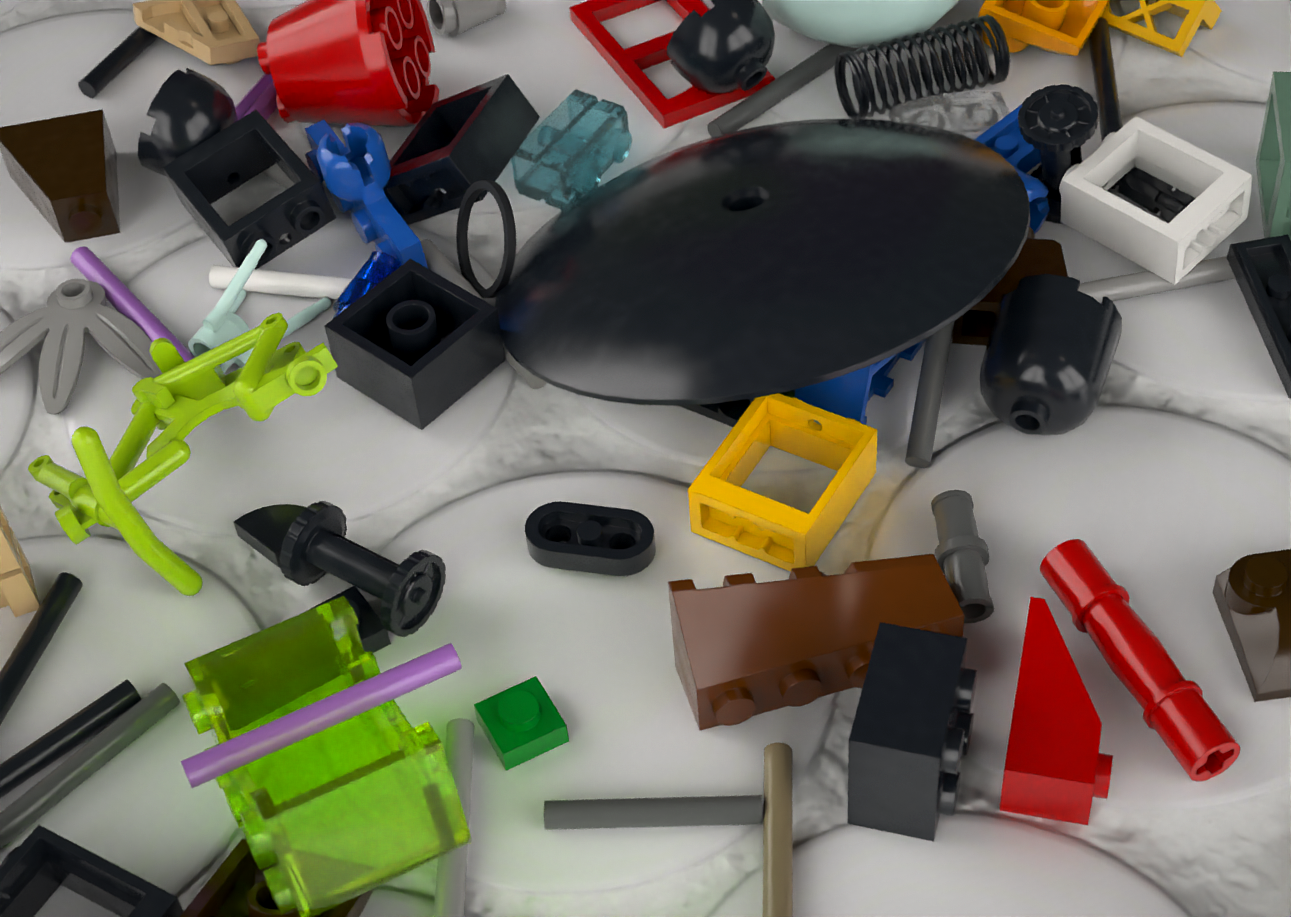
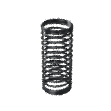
[835,14,1010,119]

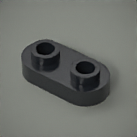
[525,501,656,576]

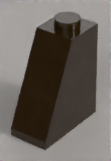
[0,109,120,243]

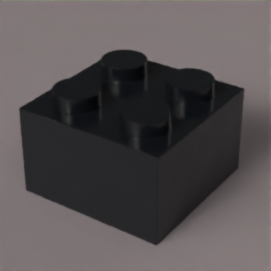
[324,259,505,430]
[847,622,978,842]

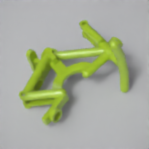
[28,313,339,596]

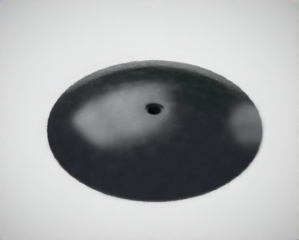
[495,119,1030,406]

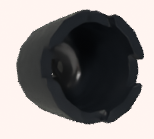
[980,274,1122,435]

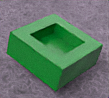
[474,676,569,771]

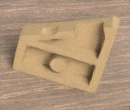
[133,0,260,65]

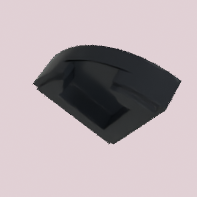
[234,504,307,568]

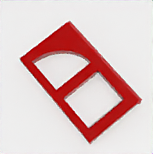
[569,0,775,129]

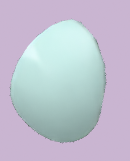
[762,0,960,48]

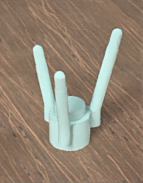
[188,239,331,372]

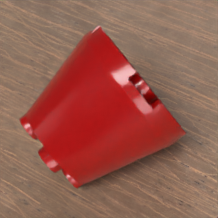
[257,0,439,127]

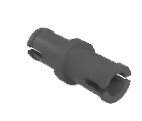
[931,490,994,624]

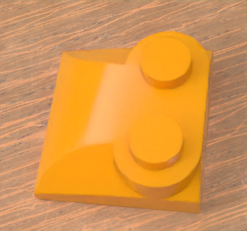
[978,0,1110,56]

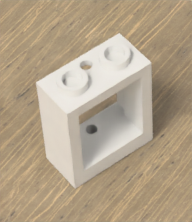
[1059,116,1253,285]

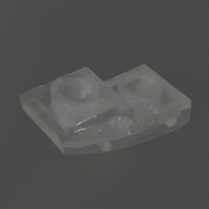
[888,91,1010,140]

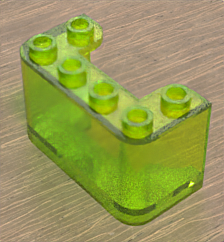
[182,596,471,917]

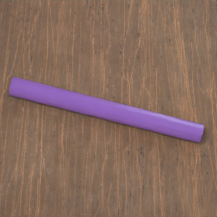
[71,246,195,362]
[180,643,462,788]

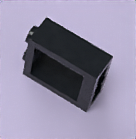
[383,74,540,225]
[162,110,337,269]
[0,825,184,917]

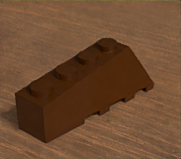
[668,554,965,731]

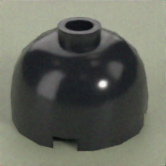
[667,0,775,94]
[138,68,238,176]

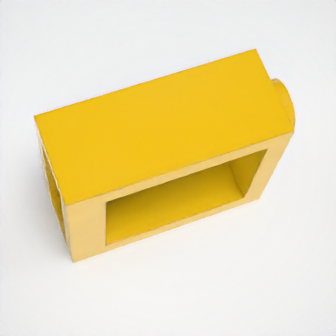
[688,393,877,572]

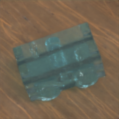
[511,89,632,210]

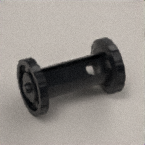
[1018,84,1099,224]
[280,501,446,637]

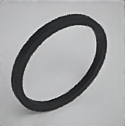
[456,180,516,298]

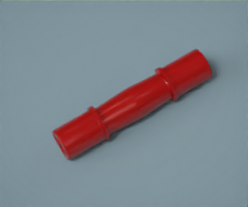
[1040,539,1241,782]

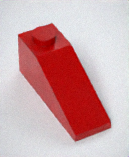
[999,597,1113,826]

